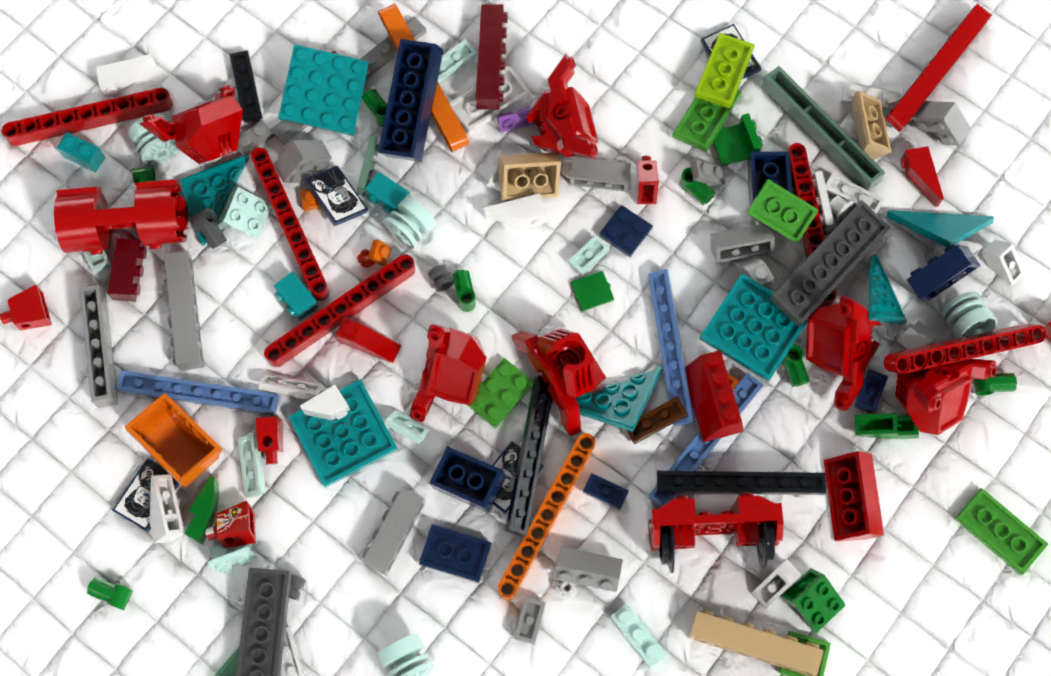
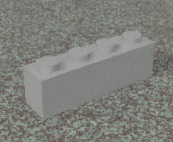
[362,487,426,576]

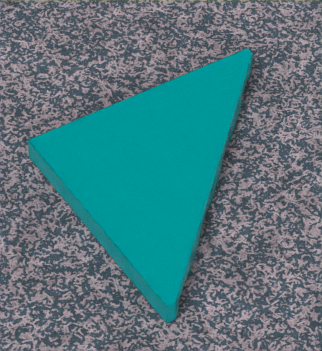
[180,154,249,246]
[887,210,994,247]
[869,254,907,325]
[576,366,663,432]

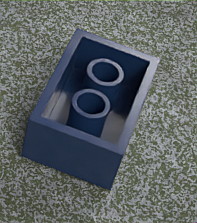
[747,151,792,206]
[906,244,981,300]
[429,446,507,513]

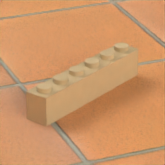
[689,609,824,676]

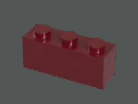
[107,238,147,302]

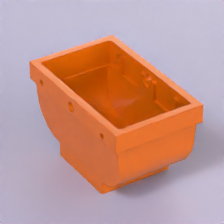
[124,393,222,488]

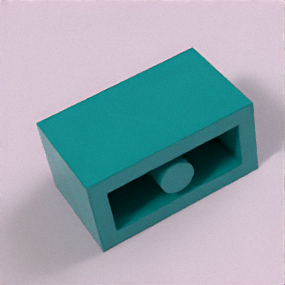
[56,132,106,173]
[365,172,411,215]
[273,272,319,321]

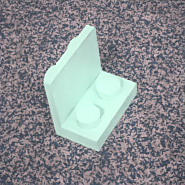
[217,187,272,239]
[208,543,257,573]

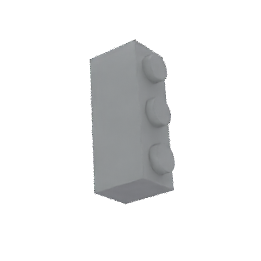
[570,156,631,192]
[710,224,775,263]
[554,547,623,592]

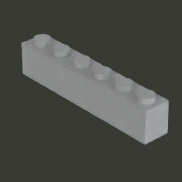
[162,250,205,371]
[79,285,118,408]

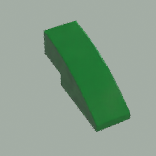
[854,413,919,439]
[184,476,219,545]

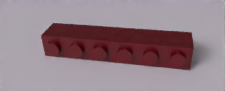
[475,4,508,110]

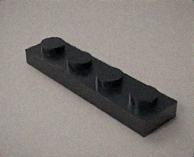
[229,50,263,123]

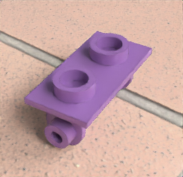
[496,106,535,133]

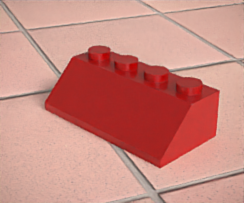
[685,350,744,442]
[823,451,884,542]

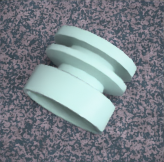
[128,114,179,165]
[383,196,436,249]
[941,291,998,339]
[377,633,434,676]

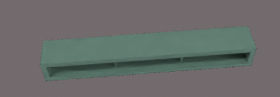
[762,66,885,191]

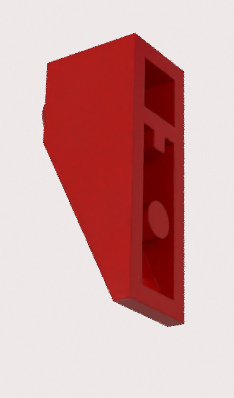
[900,146,944,207]
[336,318,401,364]

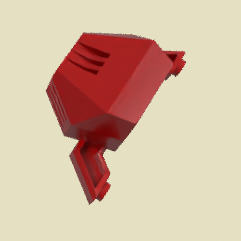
[526,53,599,160]
[139,85,243,164]
[806,296,881,411]
[410,324,487,422]
[511,328,606,436]
[895,359,997,435]

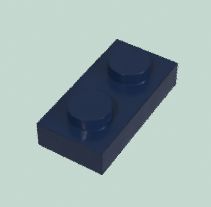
[854,369,888,414]
[582,473,629,511]

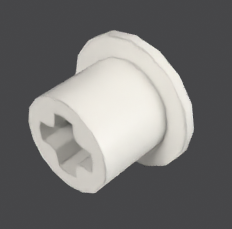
[830,196,855,222]

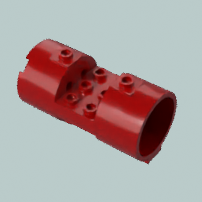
[54,179,188,255]

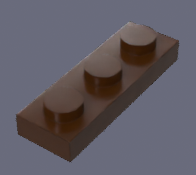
[627,396,688,444]

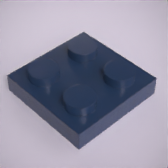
[599,205,653,258]

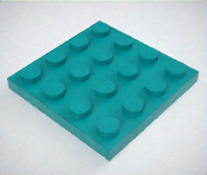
[278,44,369,136]
[699,273,808,382]
[288,379,398,488]

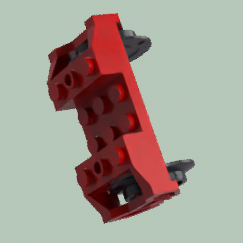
[648,493,784,573]

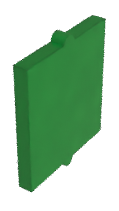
[571,271,615,312]

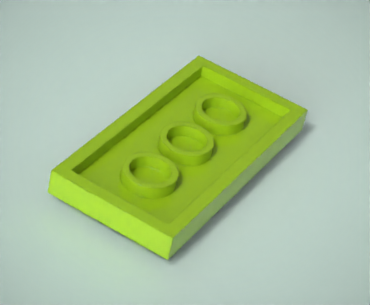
[694,33,755,109]

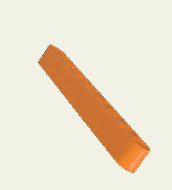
[378,3,469,152]
[498,433,595,601]

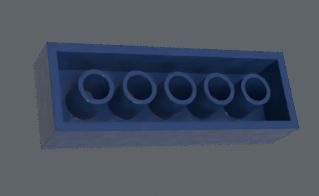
[378,39,444,162]

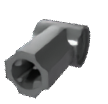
[191,208,227,249]

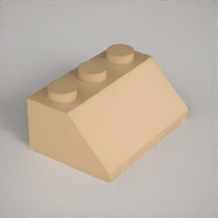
[851,91,892,160]
[497,152,561,201]

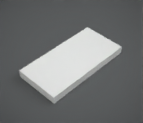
[449,65,531,134]

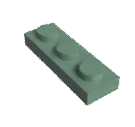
[356,135,379,196]

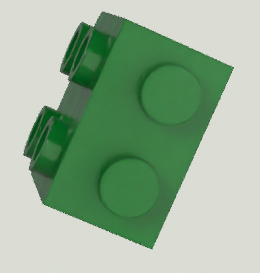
[713,113,763,166]

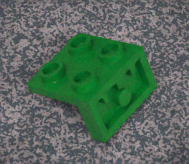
[781,568,845,633]

